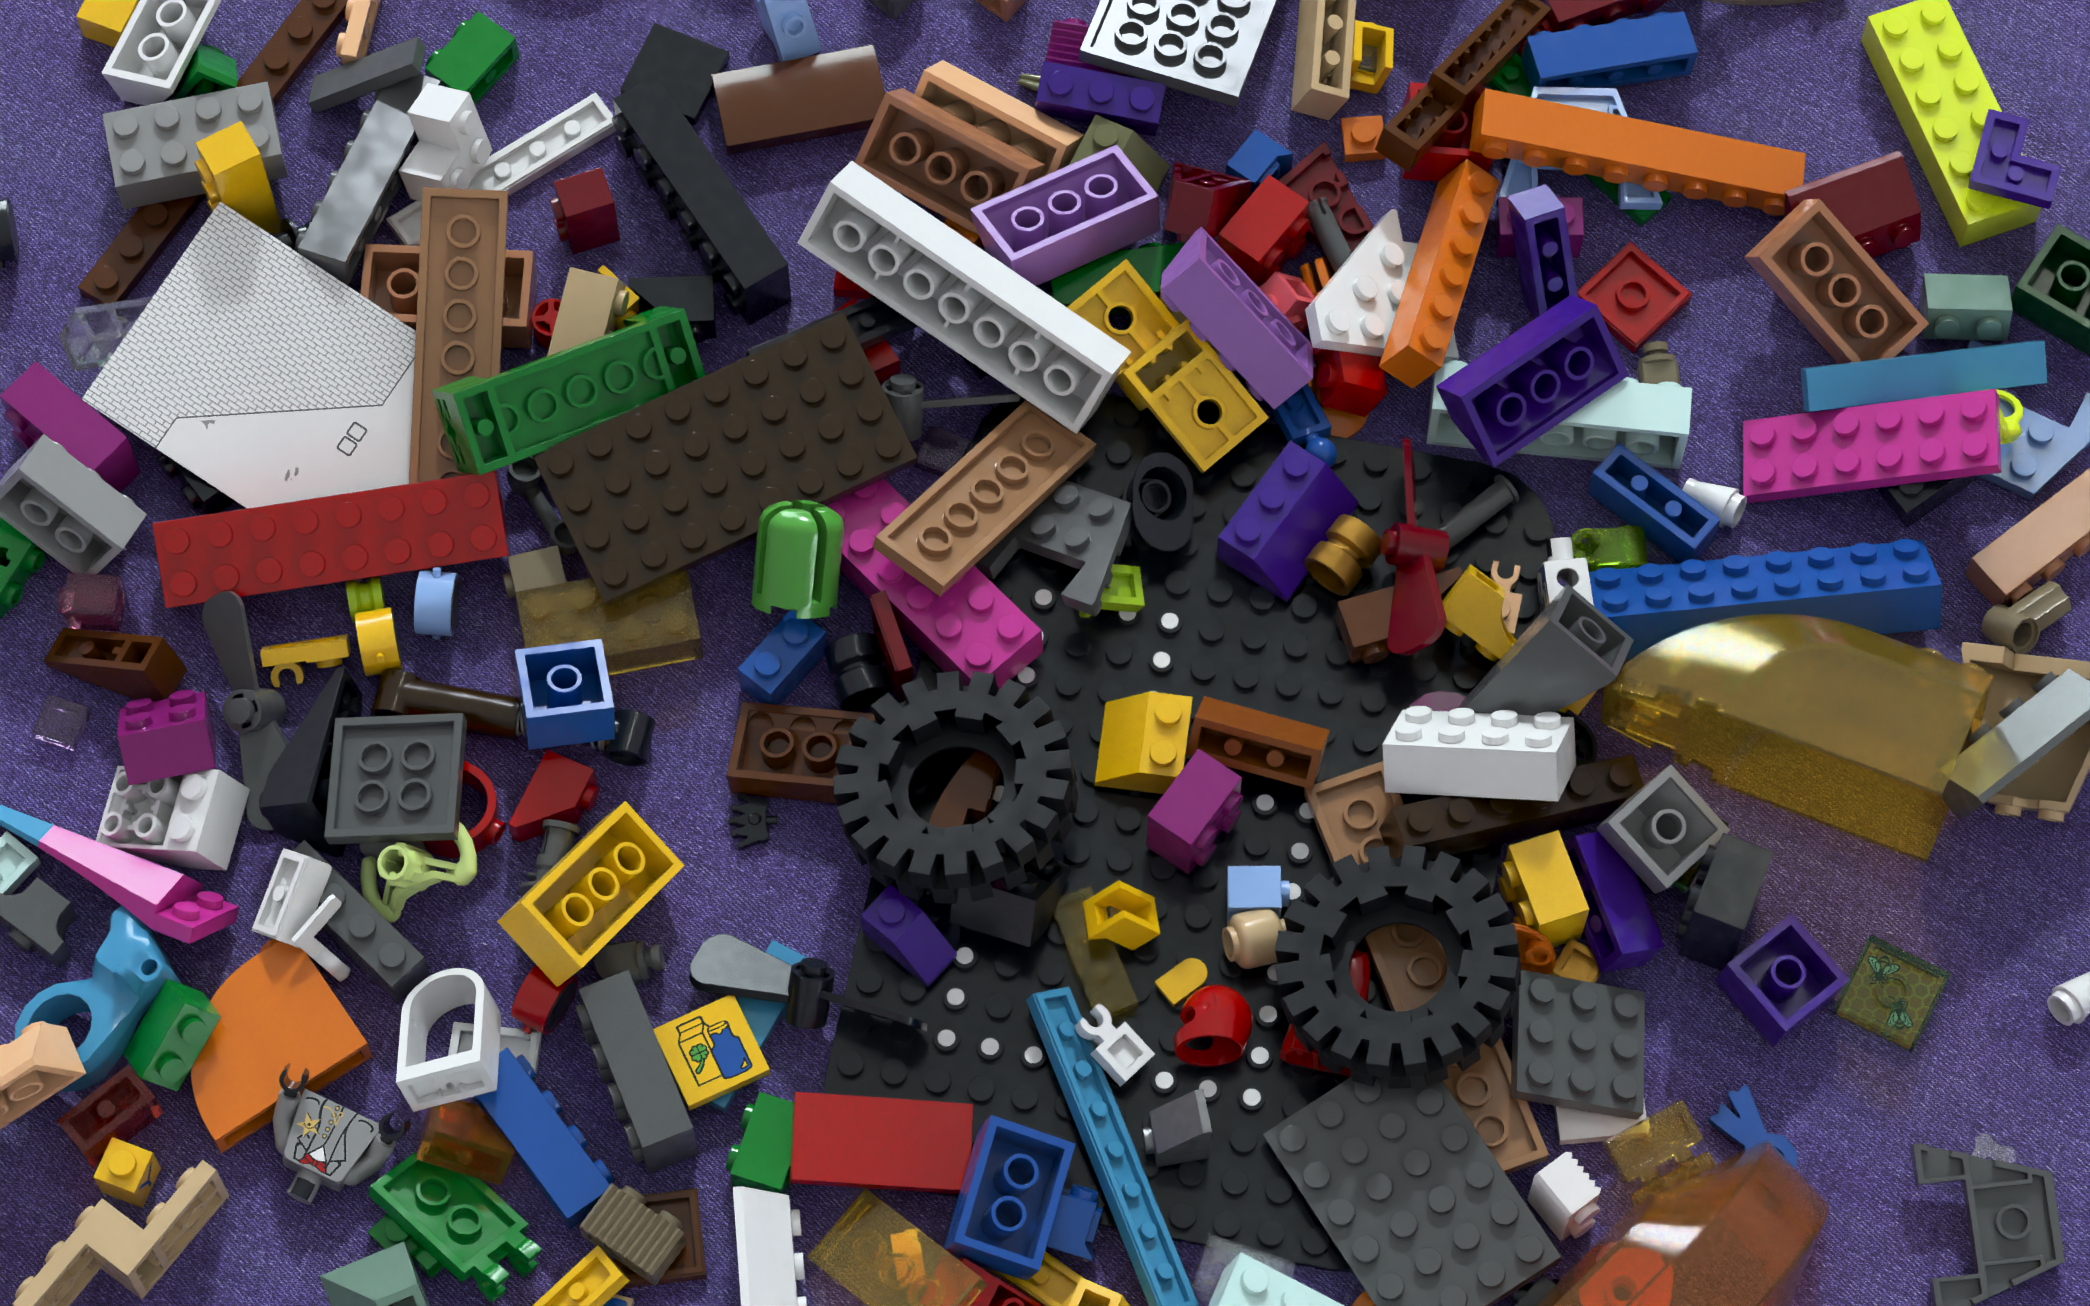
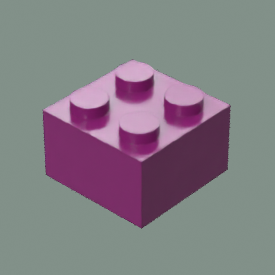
[117,689,216,785]
[1146,749,1243,875]

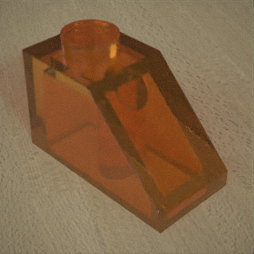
[415,1100,515,1185]

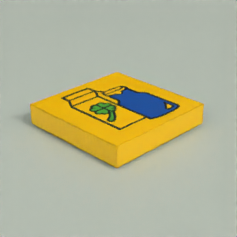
[653,995,771,1111]

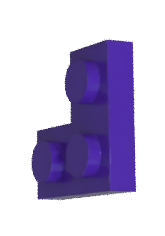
[1968,109,2062,210]

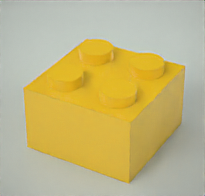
[1498,830,1590,947]

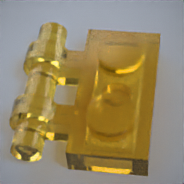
[1602,1100,1716,1210]

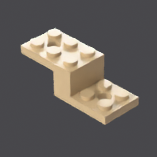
[12,1160,229,1306]

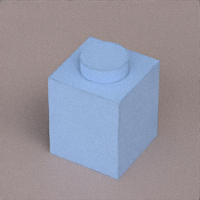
[1226,866,1290,922]

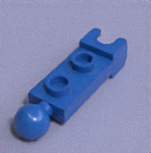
[1267,383,1337,467]

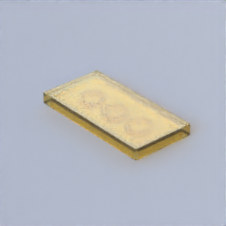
[807,1188,987,1306]

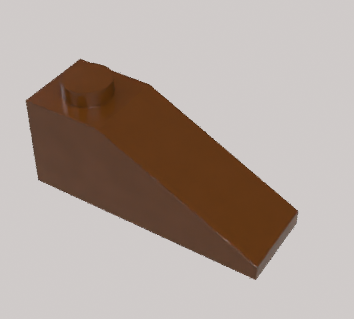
[1335,567,1463,664]
[44,628,187,702]

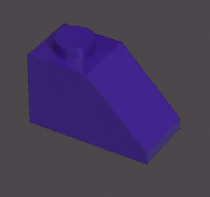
[861,885,957,987]

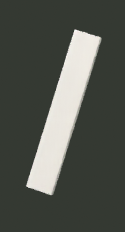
[386,92,617,246]

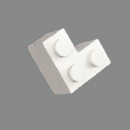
[398,83,492,202]

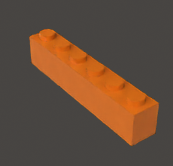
[1379,159,1500,389]

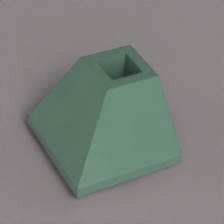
[320,1241,430,1306]

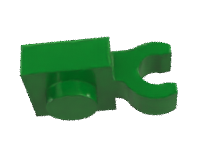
[367,1214,444,1279]

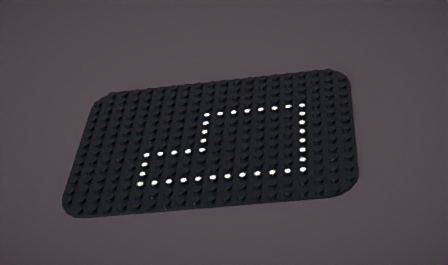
[824,394,1554,1272]

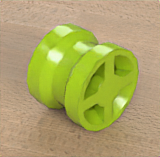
[346,576,386,623]

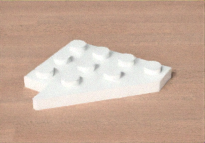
[1305,209,1459,363]

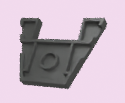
[974,480,1134,617]
[1910,1143,2065,1306]

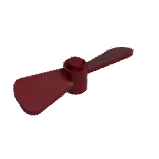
[1380,437,1449,655]

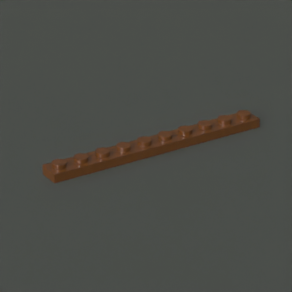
[78,0,348,314]

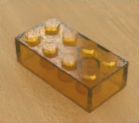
[515,570,704,676]

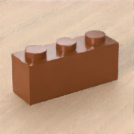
[1186,696,1330,790]

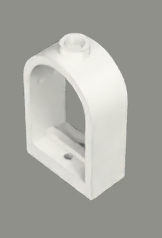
[396,968,501,1112]

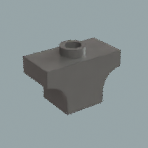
[0,877,78,969]

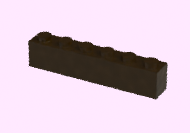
[1379,754,1644,860]

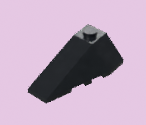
[259,667,362,857]

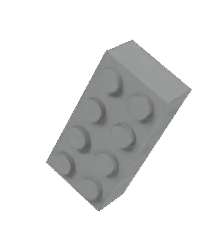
[102,81,288,210]

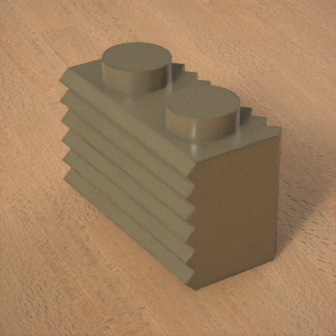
[579,1183,687,1286]

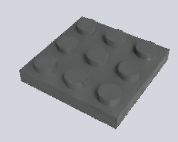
[324,713,467,845]
[1511,970,1645,1120]

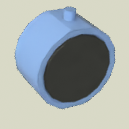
[414,567,459,640]

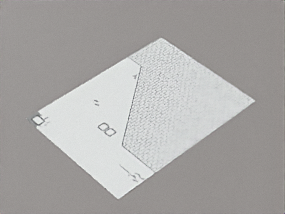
[82,202,416,582]

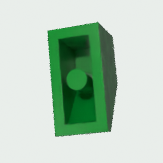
[171,44,238,100]

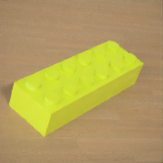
[1861,0,2041,247]

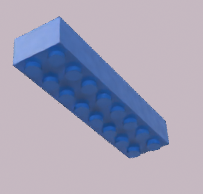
[1589,539,1942,659]

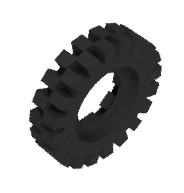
[833,671,1078,904]
[1275,845,1521,1089]

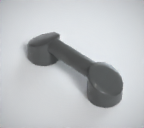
[506,456,578,555]

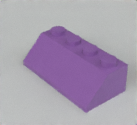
[970,144,1160,286]
[1161,227,1313,409]

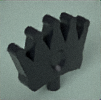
[728,793,778,850]

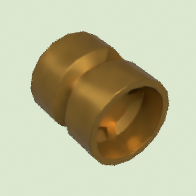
[1304,514,1381,596]

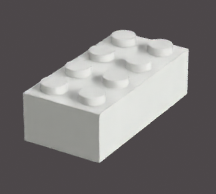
[1382,706,1576,801]

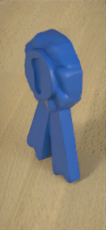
[1708,1085,1798,1188]

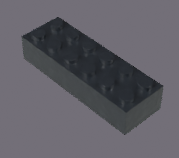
[611,75,792,325]

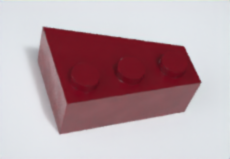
[1164,161,1252,242]

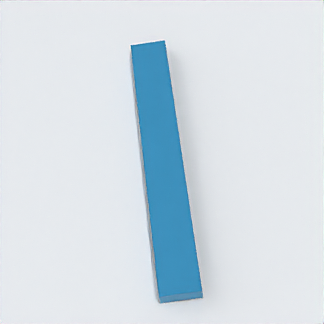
[1026,986,1199,1306]

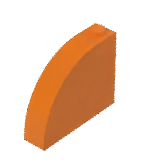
[191,939,373,1154]

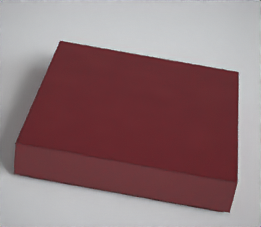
[870,590,913,703]

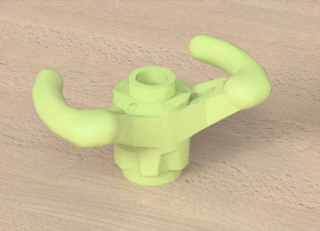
[360,821,477,923]

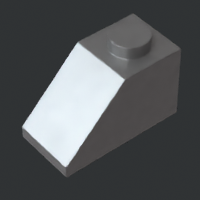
[1142,1089,1212,1167]

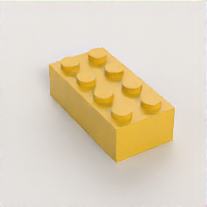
[497,801,685,987]

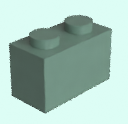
[1918,273,2013,341]

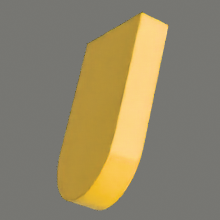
[1154,958,1207,1008]

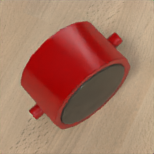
[511,965,578,1035]

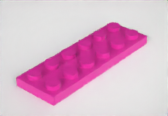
[1743,389,2001,503]

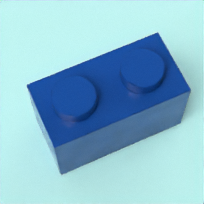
[737,611,828,705]

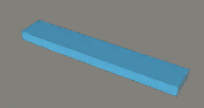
[1801,340,2048,412]

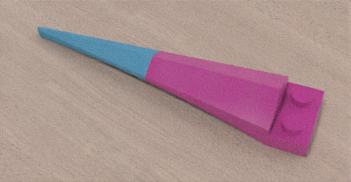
[0,805,239,944]

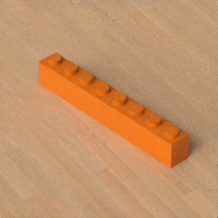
[1469,88,1806,216]

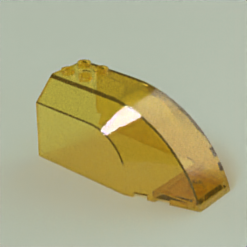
[1601,614,1994,863]

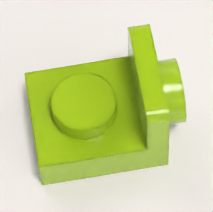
[1079,564,1145,618]

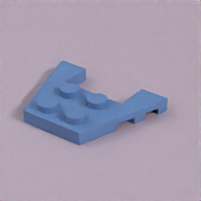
[1967,340,2090,501]

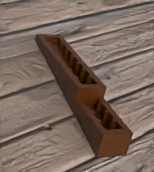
[1375,0,1552,173]

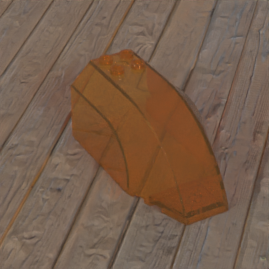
[1535,1140,1829,1306]

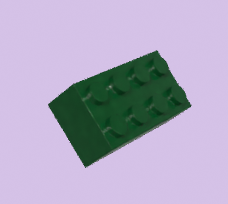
[2011,223,2090,356]

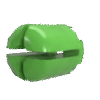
[751,500,845,619]

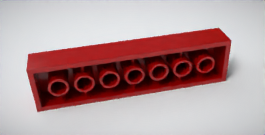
[152,471,511,608]

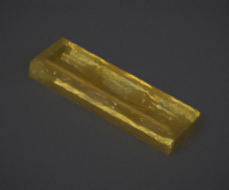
[1053,886,1138,1023]

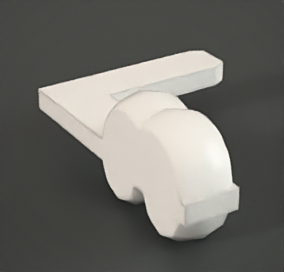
[291,894,351,982]

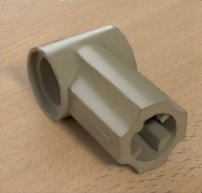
[1982,580,2071,654]

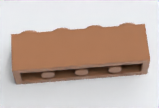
[1965,468,2090,606]

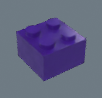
[1715,913,1850,1047]

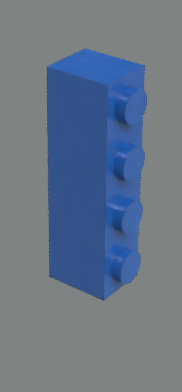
[1521,11,1698,93]
[472,1047,615,1229]

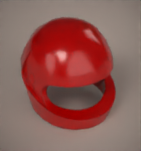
[1173,984,1253,1067]

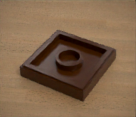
[614,1188,707,1289]

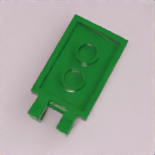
[368,1137,542,1303]

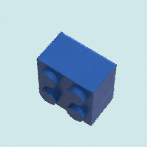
[515,639,615,750]

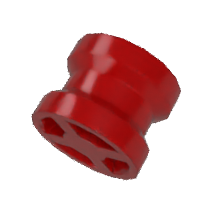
[531,298,561,350]

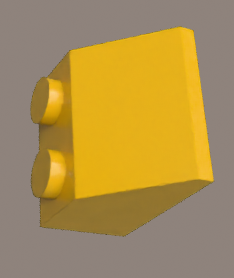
[1095,691,1193,794]

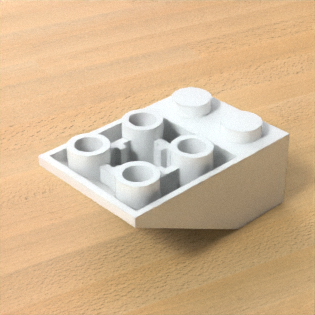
[95,766,250,871]

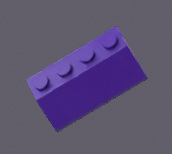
[1436,295,1629,468]

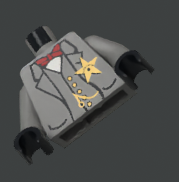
[272,1064,411,1205]

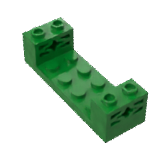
[431,306,706,476]

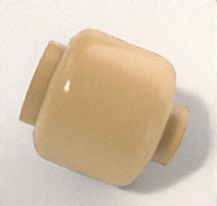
[1222,909,1286,969]

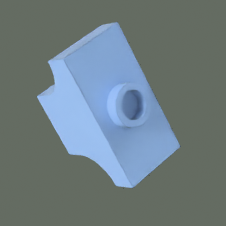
[754,0,822,61]

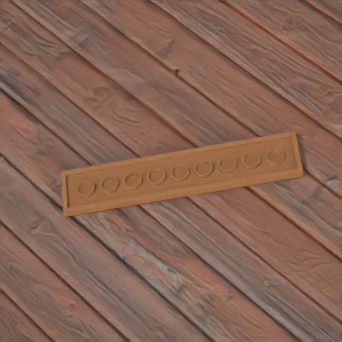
[1304,761,1549,1175]

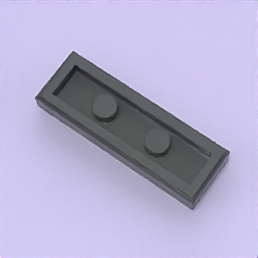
[308,37,426,113]

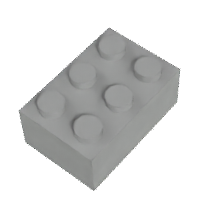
[0,434,147,583]

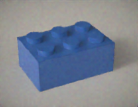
[942,1115,1076,1281]

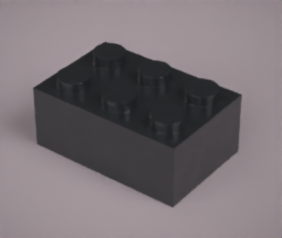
[1675,833,1774,971]

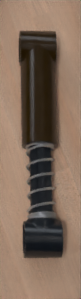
[371,669,655,767]

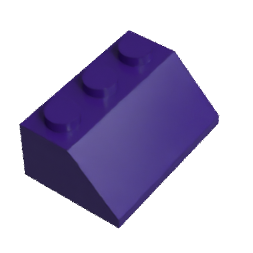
[1216,441,1359,602]

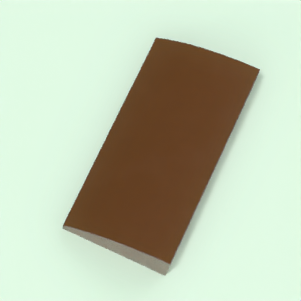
[711,45,885,155]
[726,701,875,803]

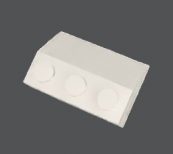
[102,0,221,105]
[733,1186,807,1306]

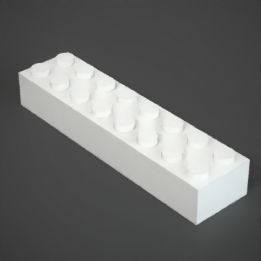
[797,161,1132,434]

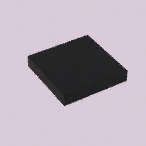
[620,23,730,125]

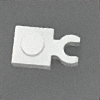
[1074,1003,1155,1087]

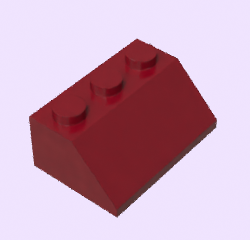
[1785,150,1921,258]

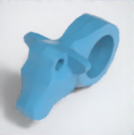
[15,905,181,1092]

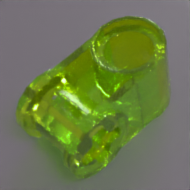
[1571,525,1648,572]

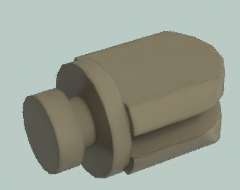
[1637,341,1681,385]

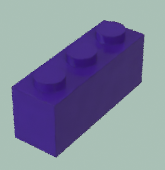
[1035,61,1166,136]
[1507,184,1578,318]
[1565,832,1665,973]

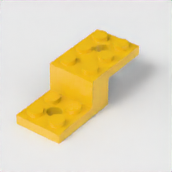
[1067,259,1269,473]

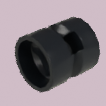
[824,633,894,712]

